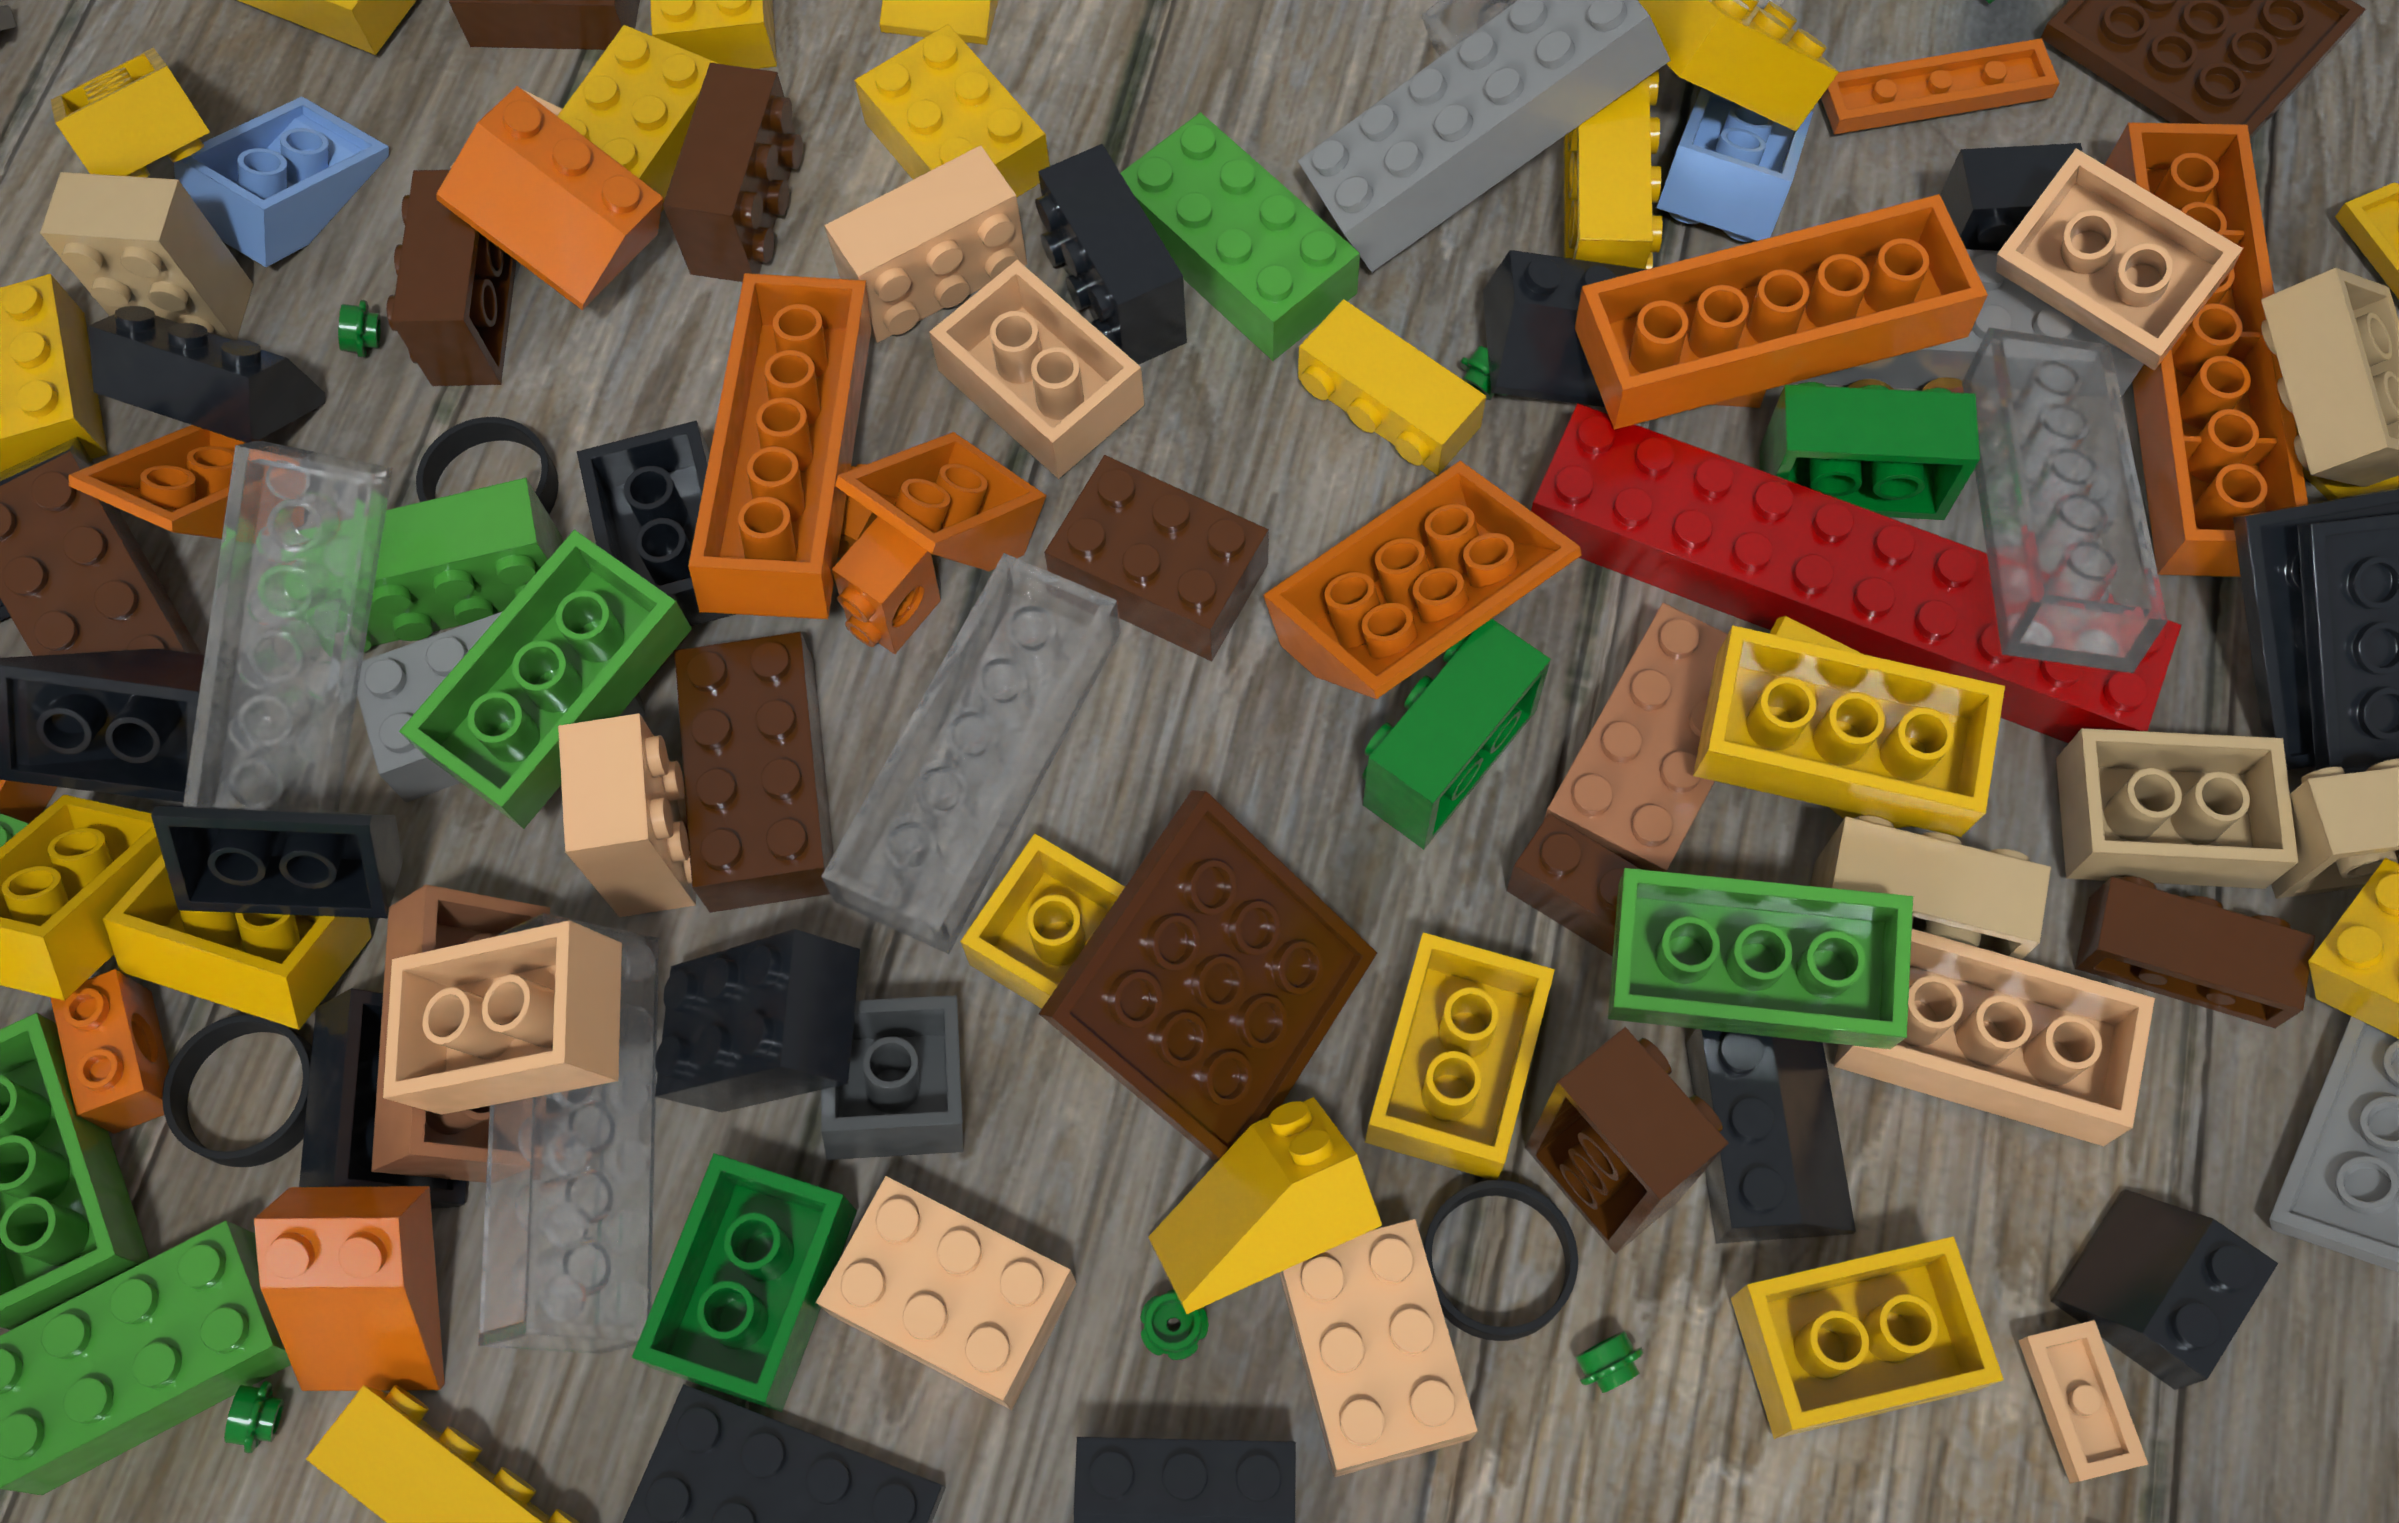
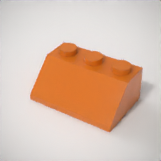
[436,86,664,311]

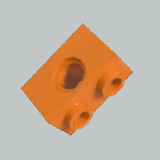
[831,516,941,654]
[50,969,169,1134]

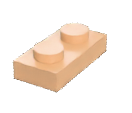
[2018,1320,2148,1484]

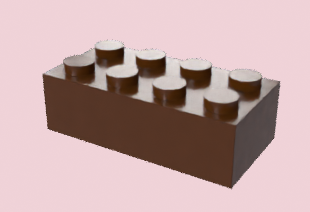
[0,451,202,656]
[675,632,837,913]
[1525,1027,1729,1254]

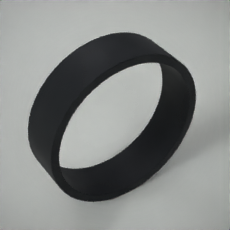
[416,417,558,515]
[162,1015,312,1167]
[1423,1180,1578,1341]

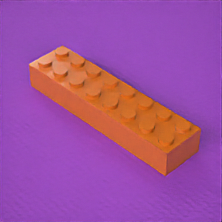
[2105,122,2308,577]

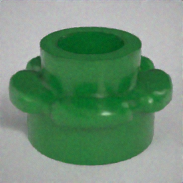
[338,300,381,357]
[1460,346,1507,400]
[1140,1289,1209,1360]
[1575,1331,1644,1393]
[224,1381,284,1453]

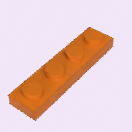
[1821,38,2060,135]

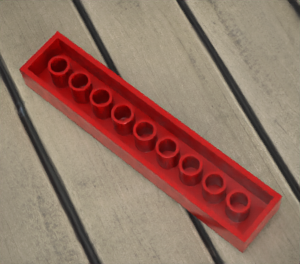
[1531,403,2182,744]

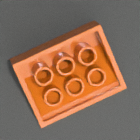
[1263,460,1582,699]

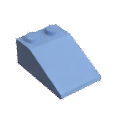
[1657,88,1813,242]
[174,96,389,267]

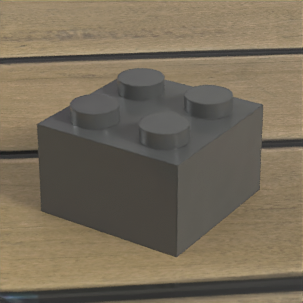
[821,995,963,1160]

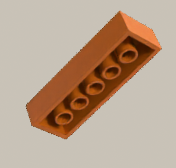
[1575,194,1988,430]
[688,273,871,619]

